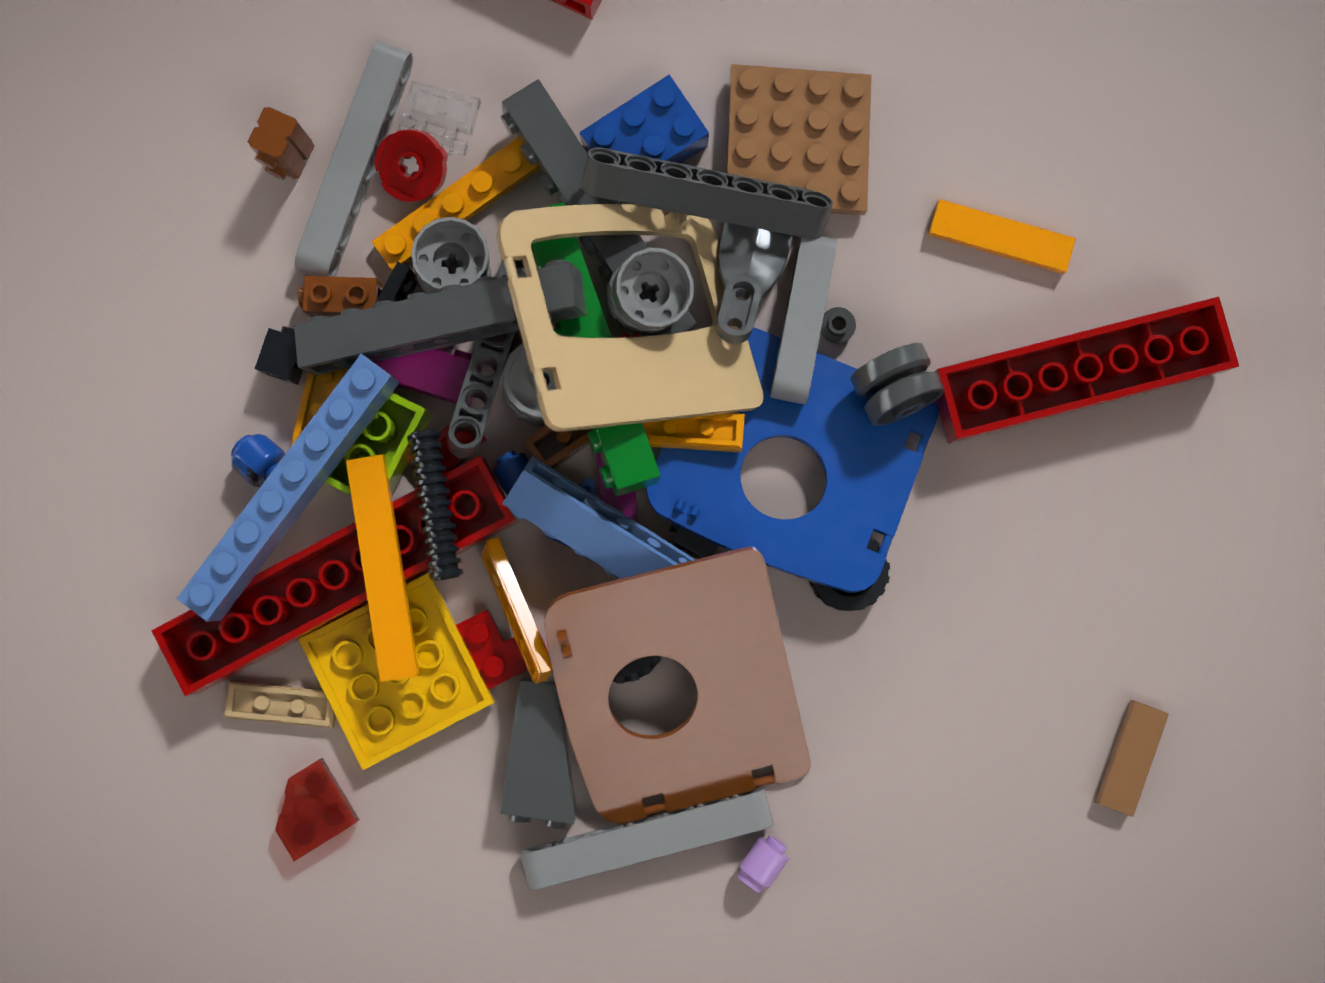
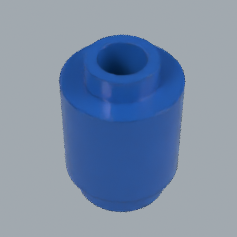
[493,450,529,495]

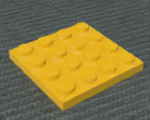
[298,573,495,770]

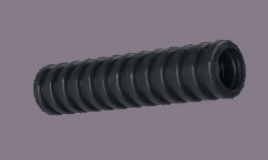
[407,429,464,581]

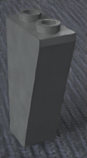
[500,678,577,828]

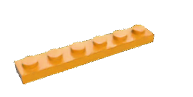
[371,137,540,271]

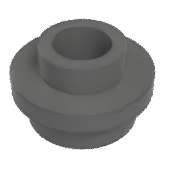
[821,307,856,343]

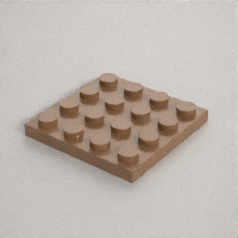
[726,64,871,215]

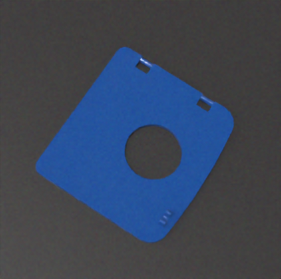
[646,327,939,593]

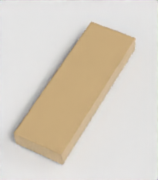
[224,681,336,728]

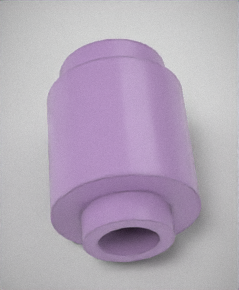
[737,835,789,893]

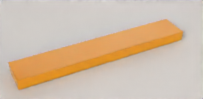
[346,454,420,682]

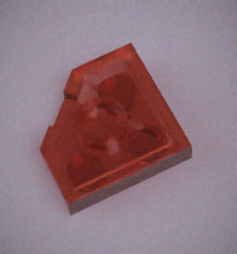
[275,758,360,861]

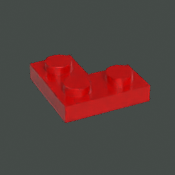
[456,609,550,690]

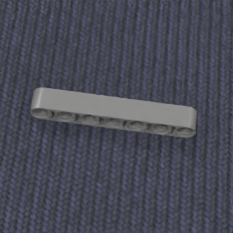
[294,42,413,277]
[520,788,774,890]

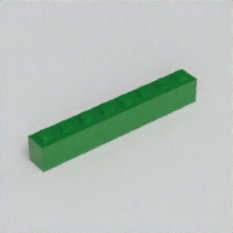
[531,202,661,497]

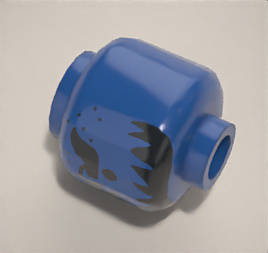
[231,434,285,487]

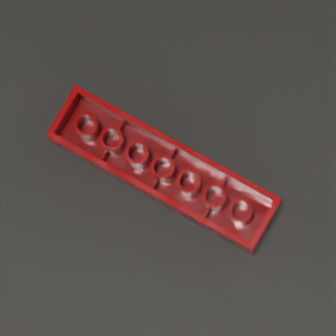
[934,296,1239,444]

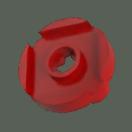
[374,128,448,202]

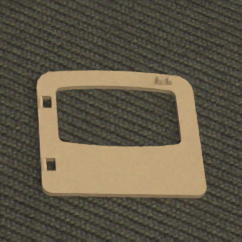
[497,204,764,432]

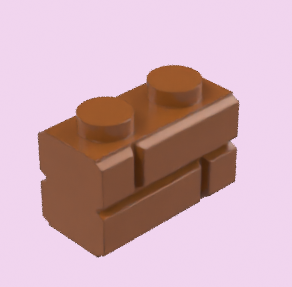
[248,107,315,180]

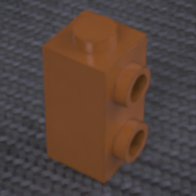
[298,276,384,317]

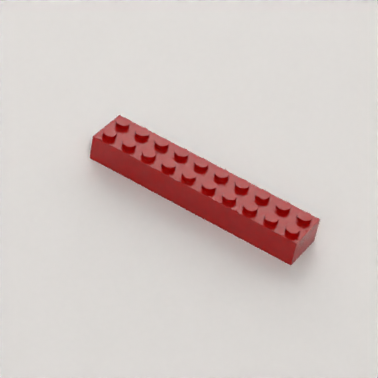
[151,455,519,696]

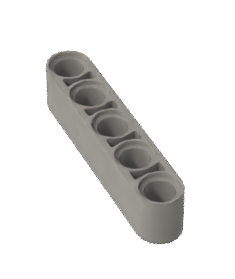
[770,236,837,405]

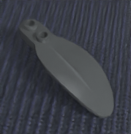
[716,222,793,344]

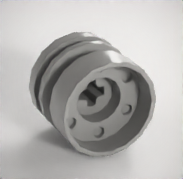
[411,217,491,294]
[606,248,694,334]

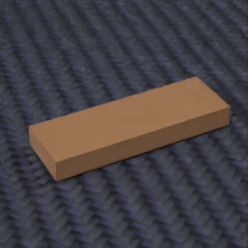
[1095,700,1169,817]

